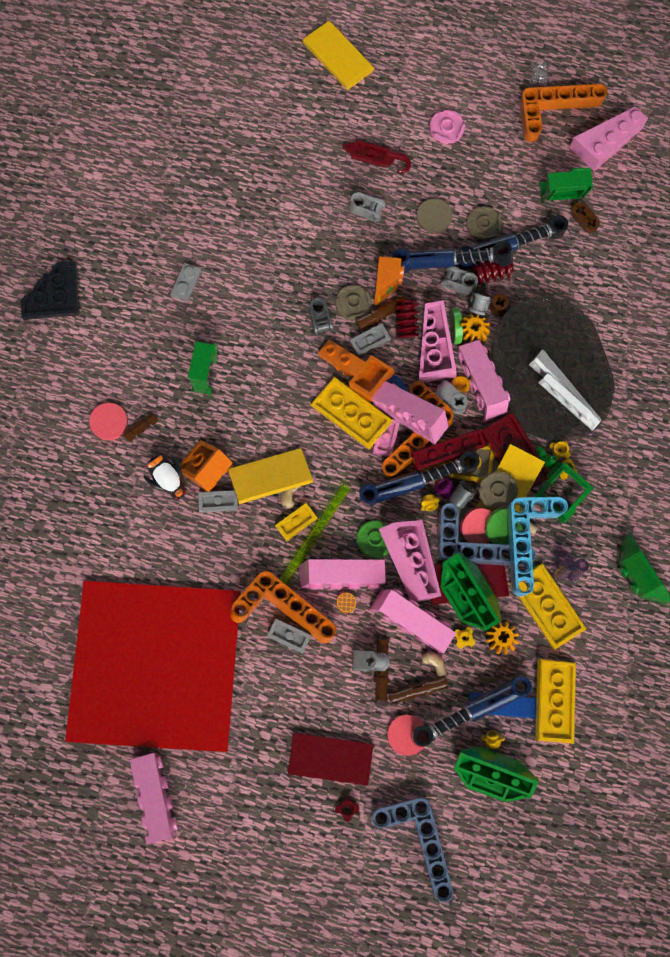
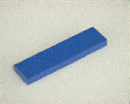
[469,692,536,719]

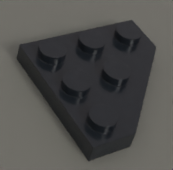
[21,261,79,320]

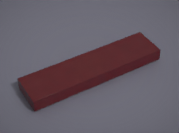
[410,428,486,471]

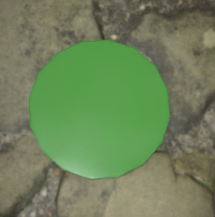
[449,307,463,345]
[485,508,522,545]
[356,520,389,559]

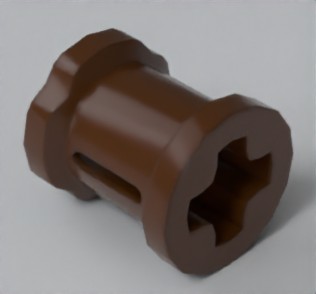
[490,294,509,316]

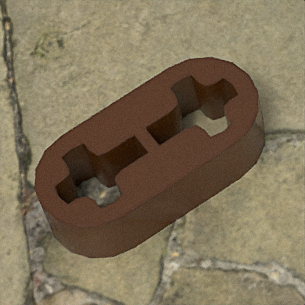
[571,202,600,233]

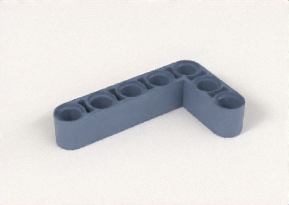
[437,503,536,566]
[371,797,453,902]

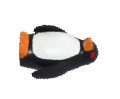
[143,454,186,500]

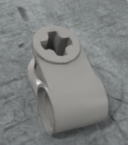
[349,192,385,222]
[441,267,478,295]
[468,292,491,315]
[434,380,468,415]
[352,650,390,672]

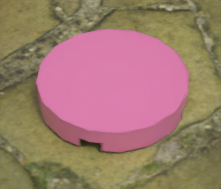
[430,110,465,144]

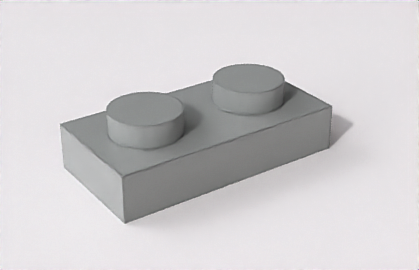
[170,263,202,303]
[349,323,391,358]
[198,490,238,513]
[267,619,311,654]

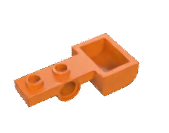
[318,340,395,402]

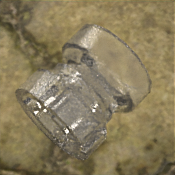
[531,61,548,86]

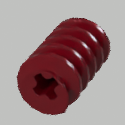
[473,261,514,285]
[396,300,419,338]

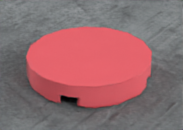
[89,403,128,441]
[460,507,491,544]
[387,715,427,756]

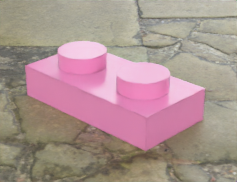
[373,419,400,457]

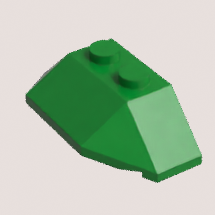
[617,533,670,604]
[441,552,502,631]
[454,747,539,802]

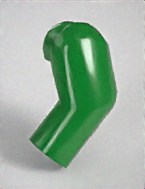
[536,446,558,468]

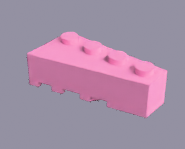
[419,300,456,383]
[458,340,510,425]
[299,559,386,590]

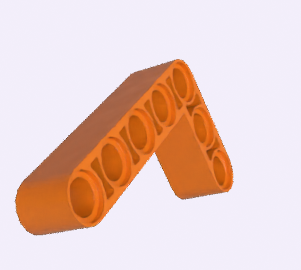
[519,84,608,142]
[382,381,454,479]
[230,571,336,644]

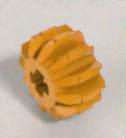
[461,314,490,343]
[485,621,519,655]

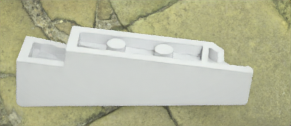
[529,350,601,431]

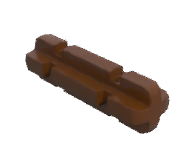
[123,413,158,442]

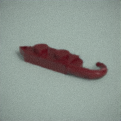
[343,140,412,174]

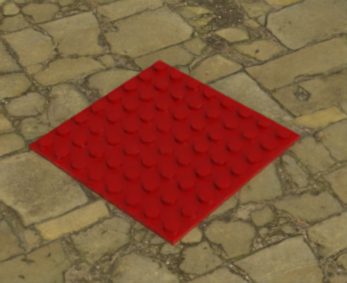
[65,581,241,752]

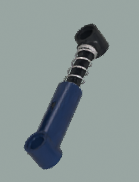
[457,215,569,269]
[391,241,513,274]
[359,451,480,507]
[411,676,532,747]

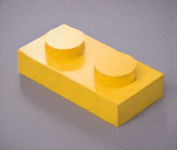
[275,503,318,542]

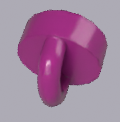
[435,477,454,499]

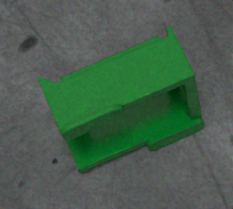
[539,167,593,203]
[187,342,218,398]
[532,462,594,523]

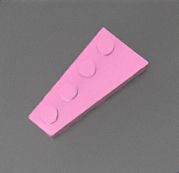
[569,106,648,171]
[372,381,448,444]
[379,520,441,602]
[369,588,456,653]
[130,753,178,845]

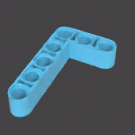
[507,497,568,597]

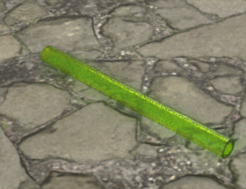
[279,484,350,585]

